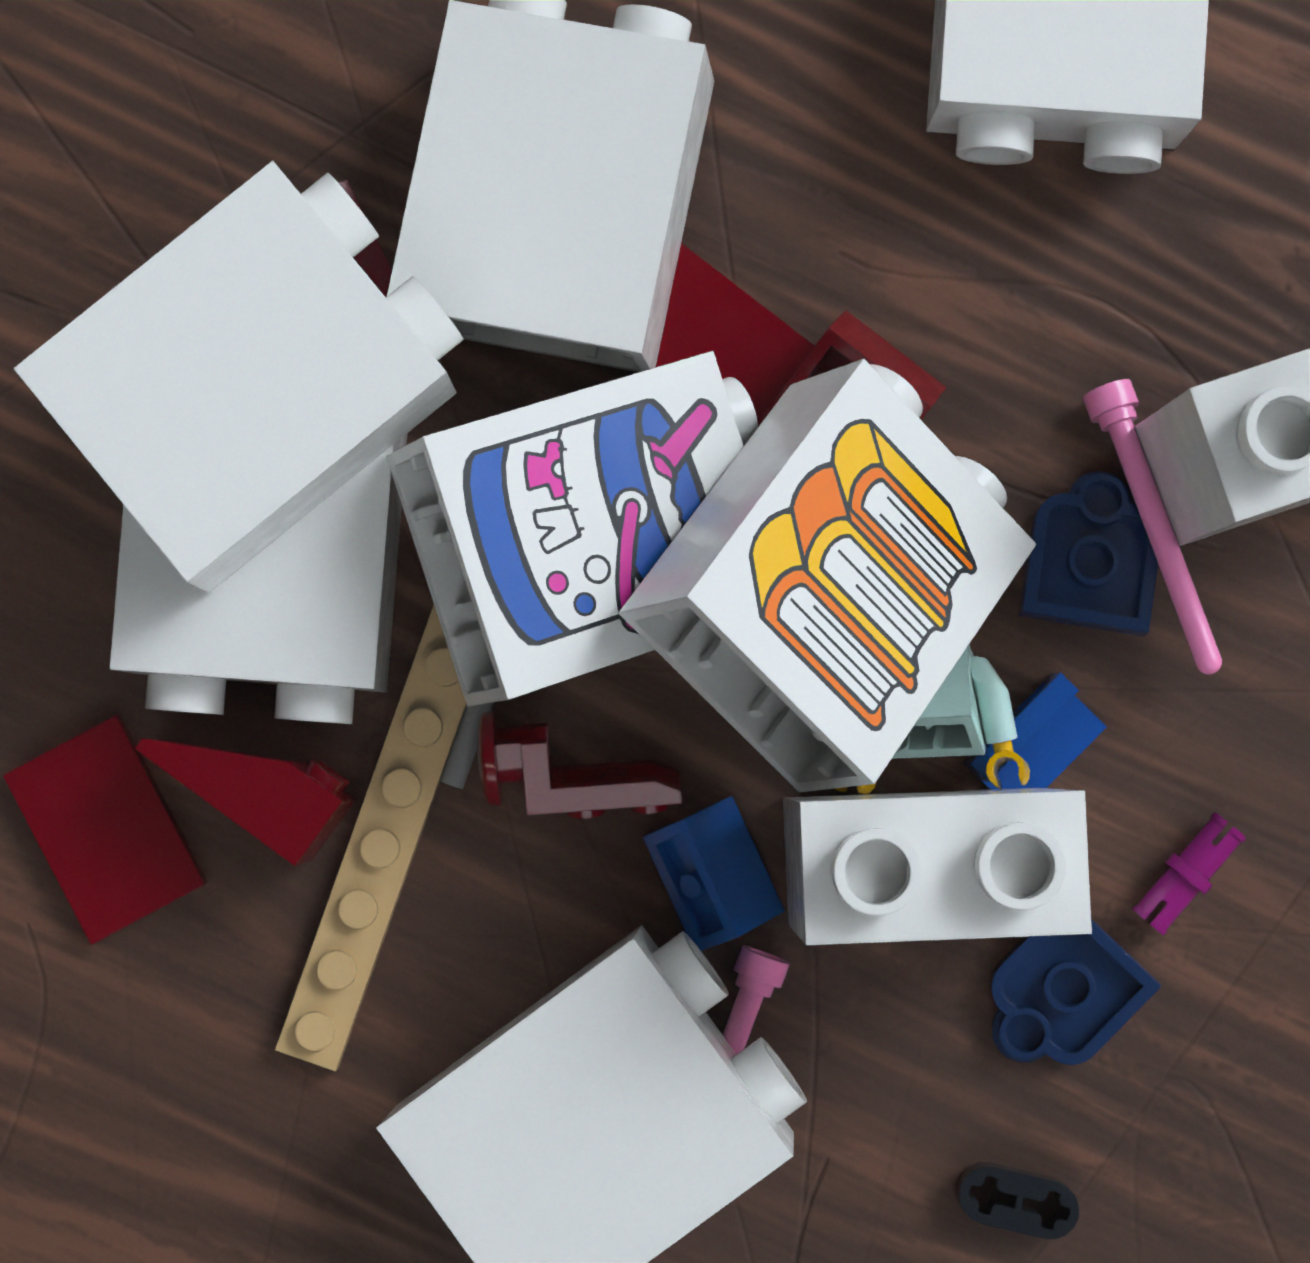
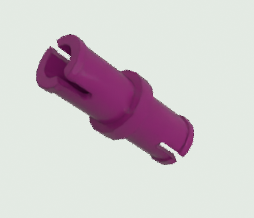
[1132,812,1247,936]

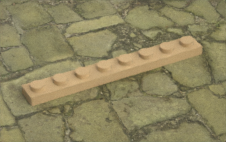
[275,605,466,1071]

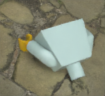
[835,644,1030,794]

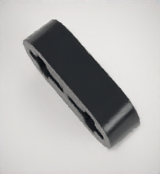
[956,1162,1079,1239]

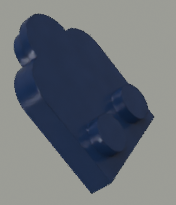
[1018,471,1158,637]
[991,918,1162,1065]

